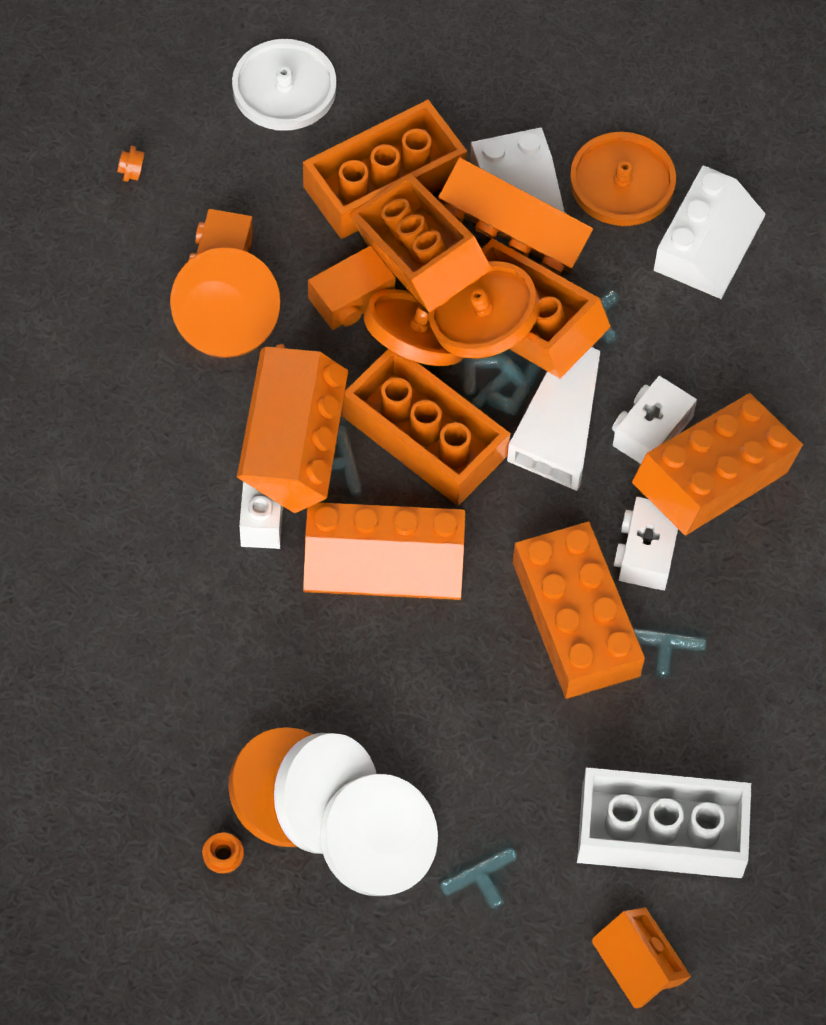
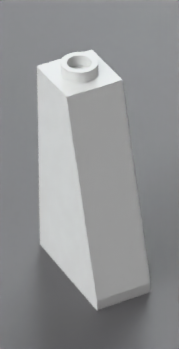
[507,347,600,491]

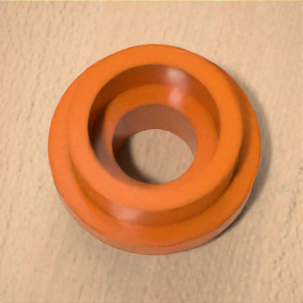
[117,145,144,182]
[202,832,244,874]

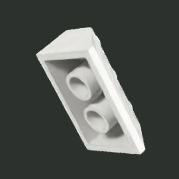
[654,165,765,299]

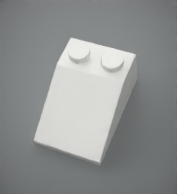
[470,127,565,247]

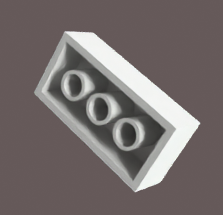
[577,768,751,878]

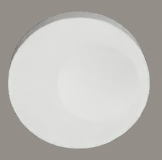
[232,39,336,130]
[274,733,376,854]
[320,774,438,896]

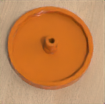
[570,132,676,226]
[170,247,280,358]
[429,261,540,358]
[364,289,464,366]
[228,727,313,847]

